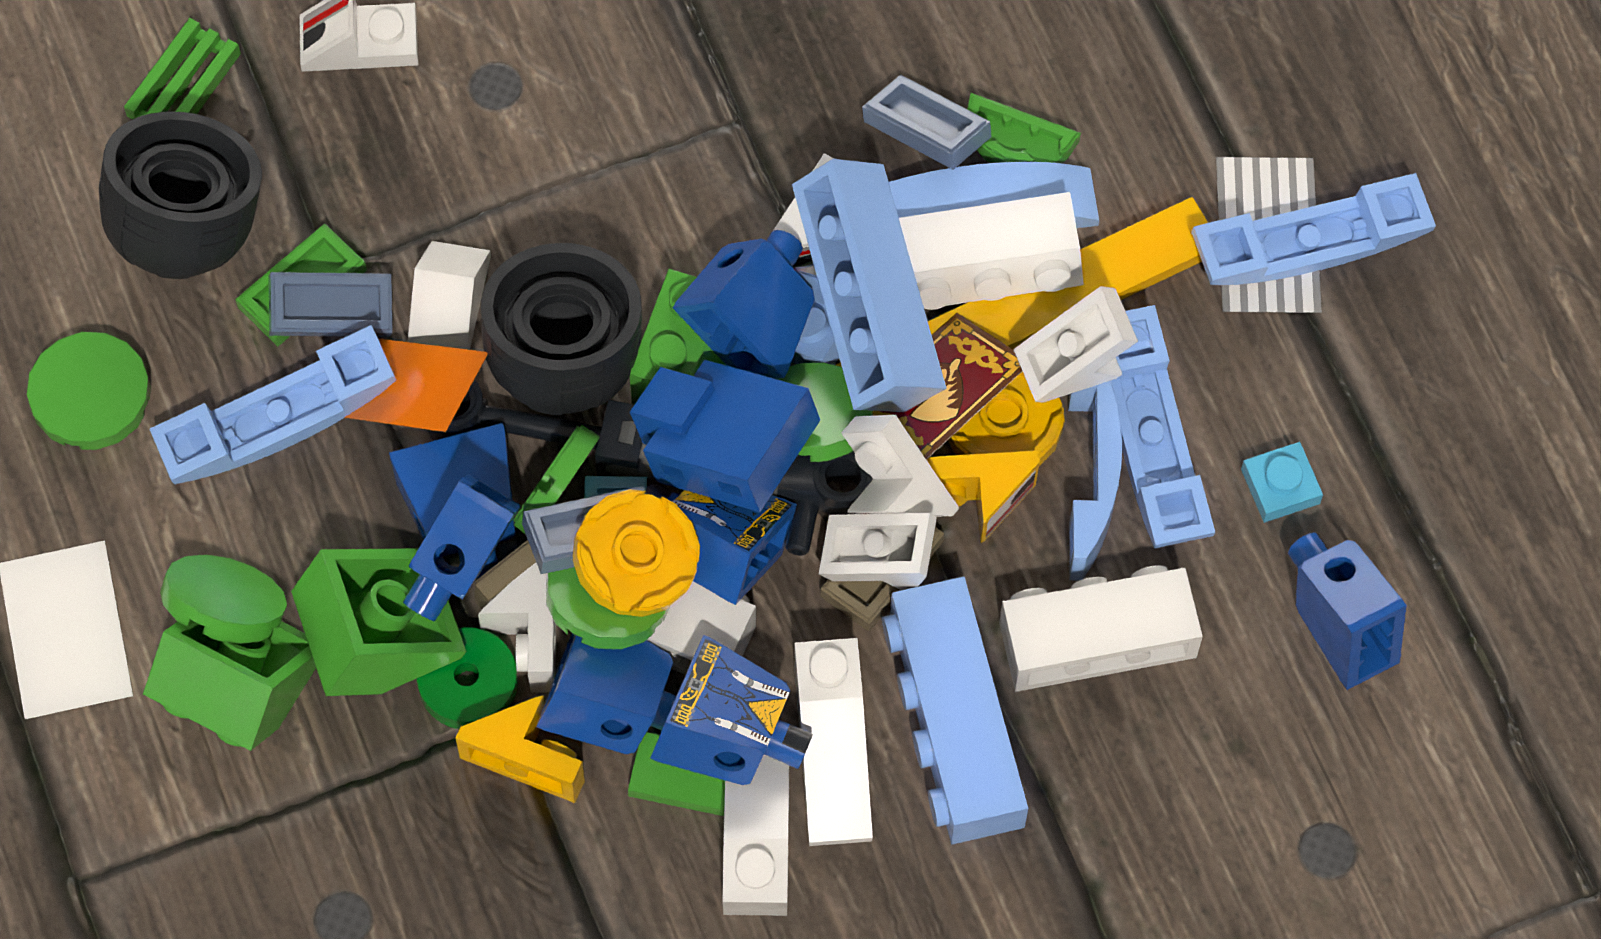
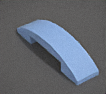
[889,162,1099,228]
[1191,173,1436,285]
[1111,305,1215,548]
[150,325,397,484]
[1068,381,1122,580]

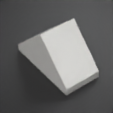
[408,241,491,350]

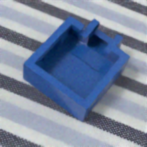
[630,360,820,512]

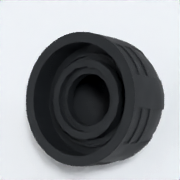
[99,111,262,279]
[481,243,642,415]

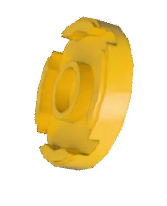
[948,371,1064,466]
[572,489,700,617]

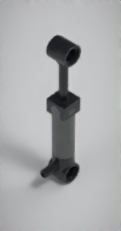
[428,379,873,556]

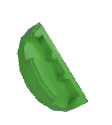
[967,93,1081,163]

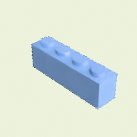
[792,159,947,412]
[882,577,1028,845]

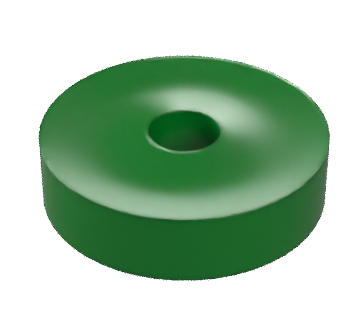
[417,627,518,729]

